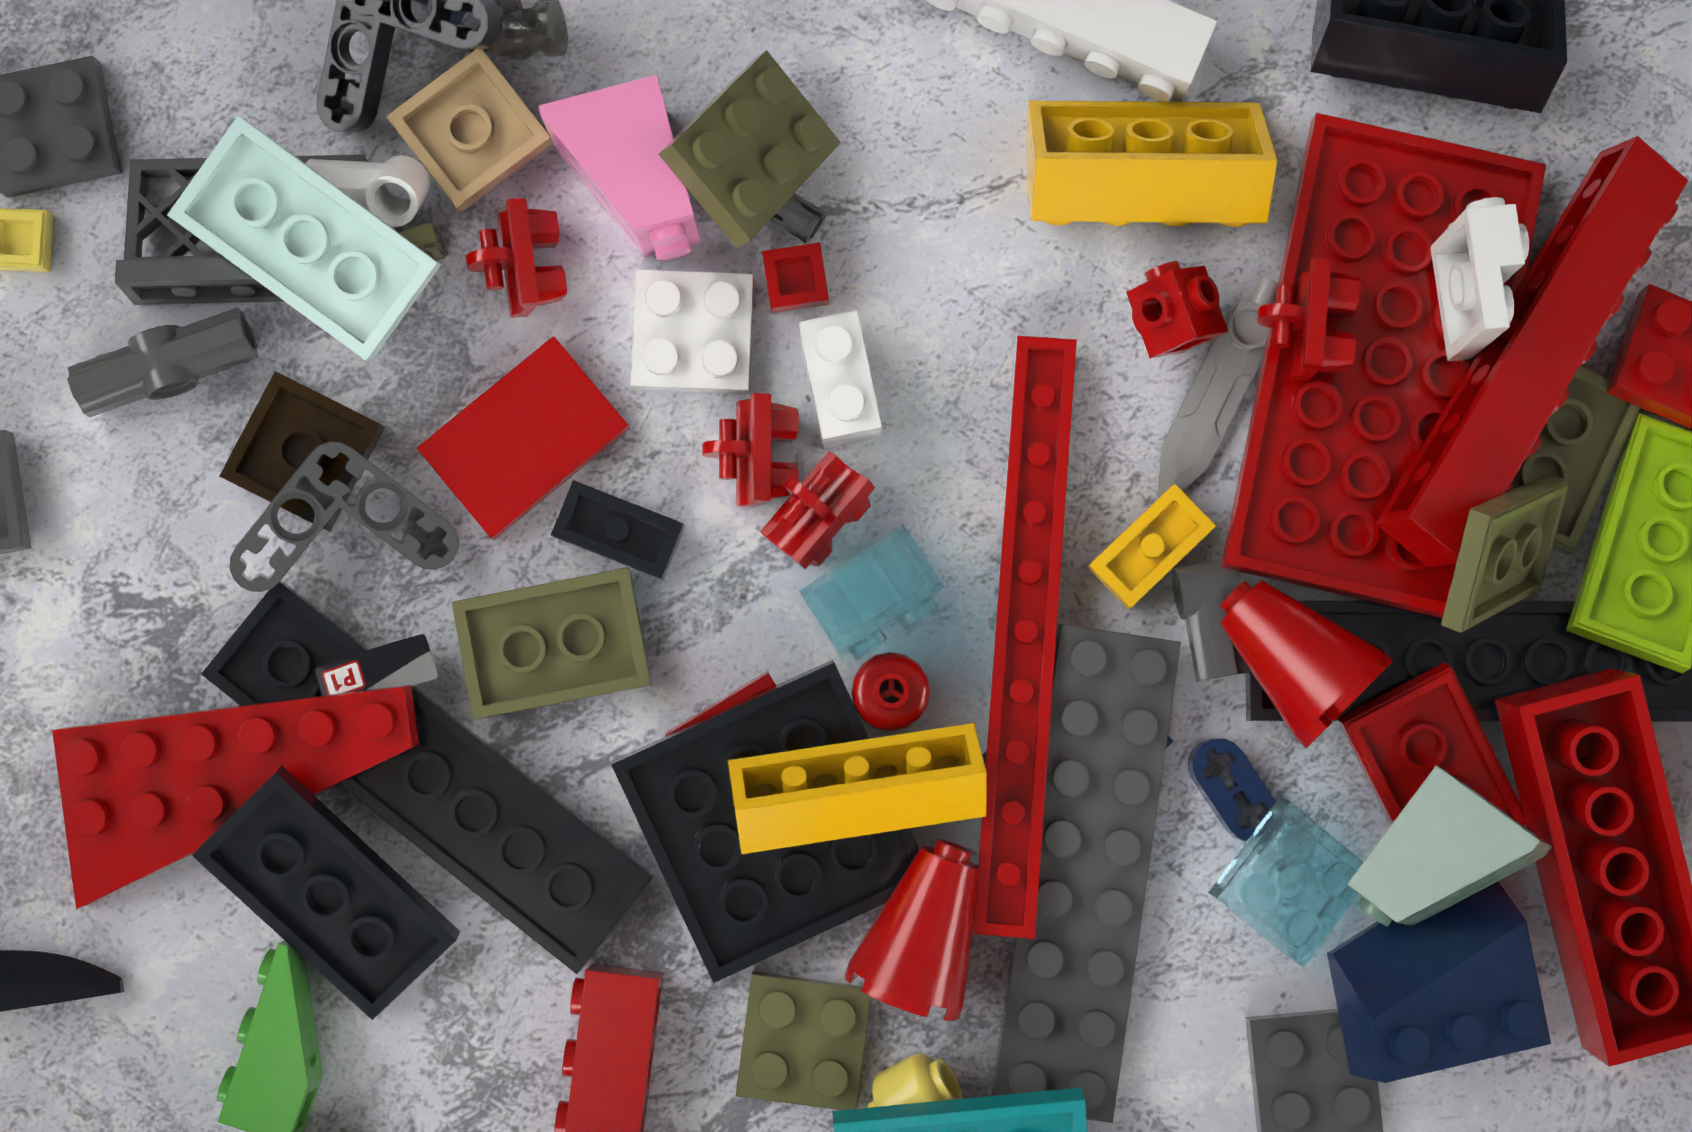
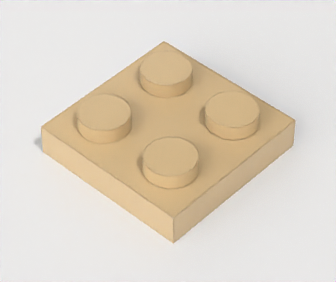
[386,50,553,214]

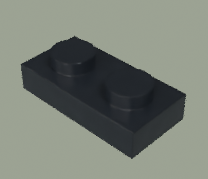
[551,480,685,580]

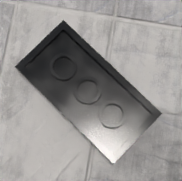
[192,766,460,1020]

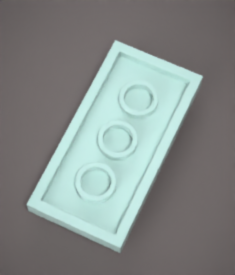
[167,116,442,362]

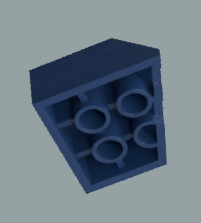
[1327,881,1551,1083]

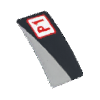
[315,634,438,695]

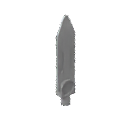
[1158,277,1278,498]

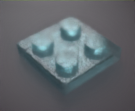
[1208,797,1363,967]

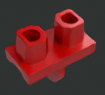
[465,198,567,318]
[1257,258,1361,381]
[702,393,799,507]
[760,451,875,570]

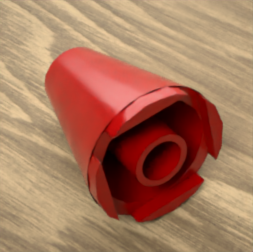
[1219,580,1394,749]
[845,839,980,1021]

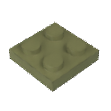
[735,972,871,1110]

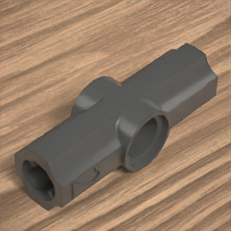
[67,307,259,417]

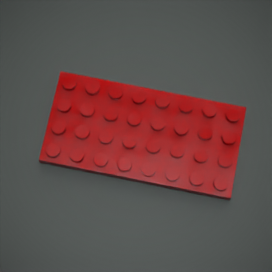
[1221,113,1546,618]

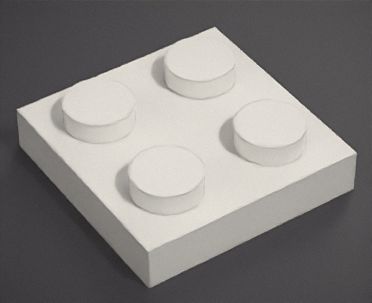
[630,269,754,394]

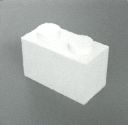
[799,310,882,449]

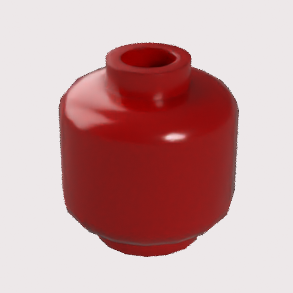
[851,652,930,731]

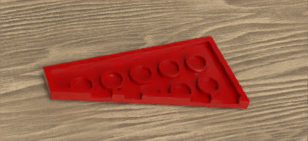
[52,684,419,909]

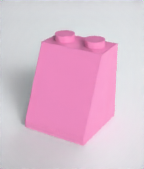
[538,75,701,261]

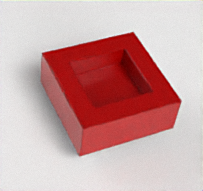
[762,242,829,313]

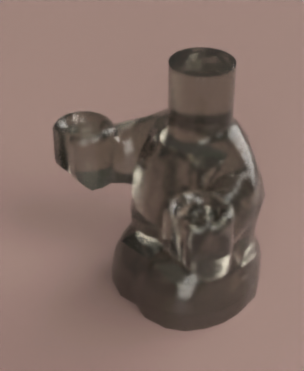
[468,0,568,60]

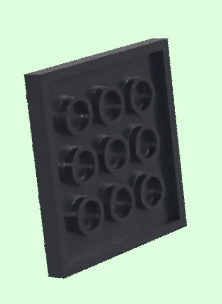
[611,660,920,983]

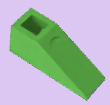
[217,941,323,1132]

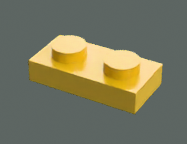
[1087,483,1216,610]

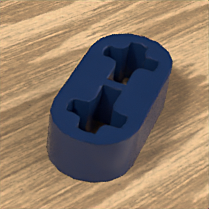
[1188,739,1280,843]

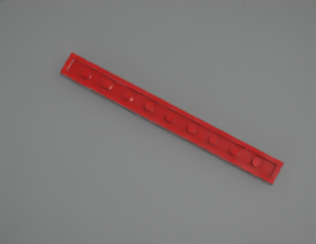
[973,336,1077,939]

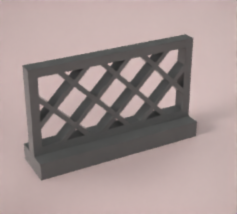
[115,154,368,305]

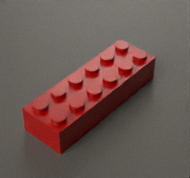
[1495,668,1692,1067]

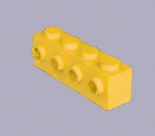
[728,723,987,854]

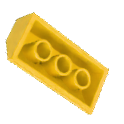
[1027,100,1277,227]

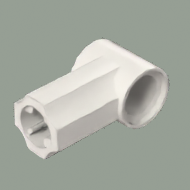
[306,155,431,227]

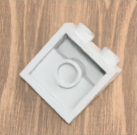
[1430,197,1529,361]

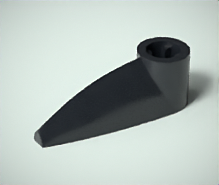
[0,950,125,1012]

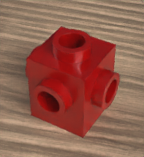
[1126,261,1229,359]

